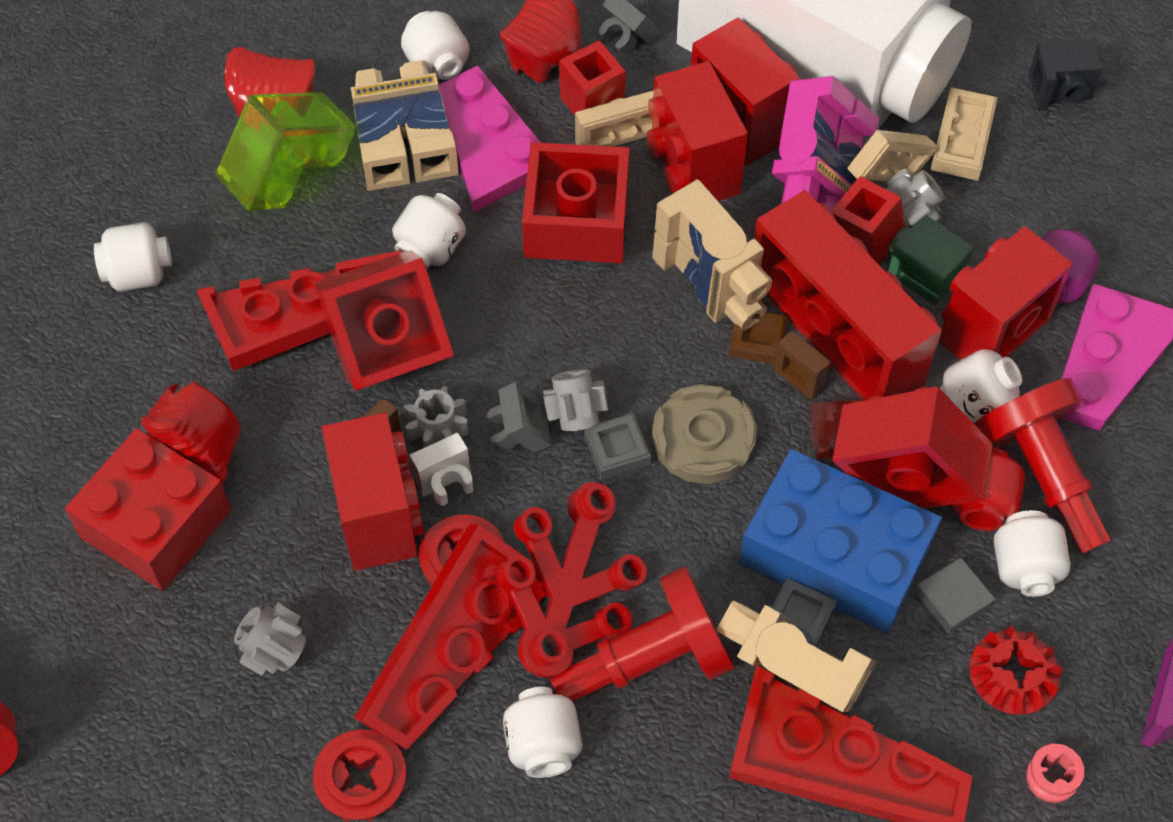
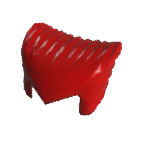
[500,0,581,84]
[224,47,315,134]
[140,381,241,485]

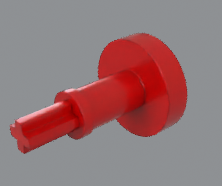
[974,378,1111,554]
[550,565,736,702]

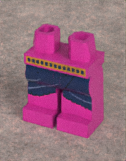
[772,76,879,210]

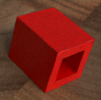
[559,40,626,115]
[831,176,906,265]

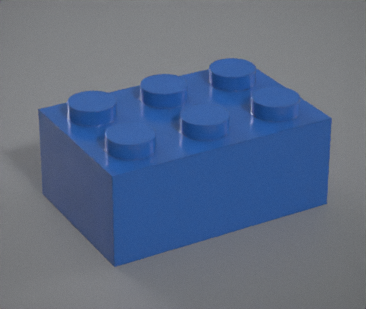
[739,449,942,634]

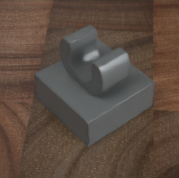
[599,0,662,55]
[487,382,552,453]

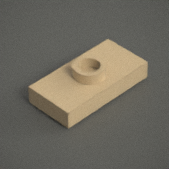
[930,87,998,181]
[575,90,654,147]
[847,130,937,182]

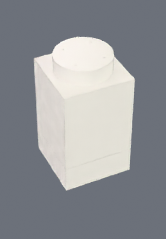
[676,0,972,147]

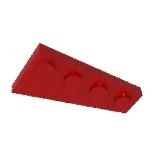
[196,250,402,371]
[354,523,548,750]
[729,666,973,822]

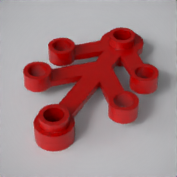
[497,482,647,678]

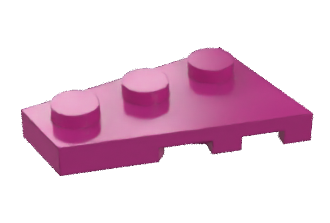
[438,65,541,213]
[1061,283,1173,431]

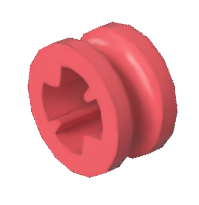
[1026,743,1084,803]

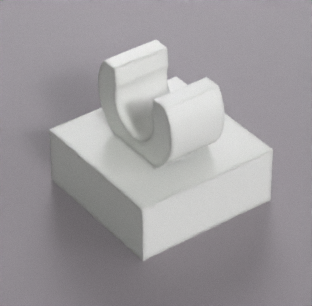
[410,433,473,506]

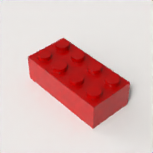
[754,190,942,401]

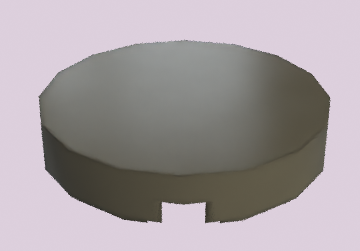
[652,384,757,484]

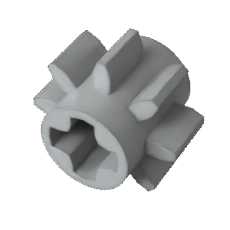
[886,168,945,231]
[543,369,609,431]
[404,386,469,448]
[234,602,306,676]

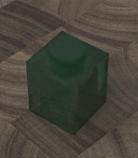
[888,214,974,306]

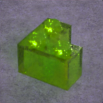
[215,92,357,211]

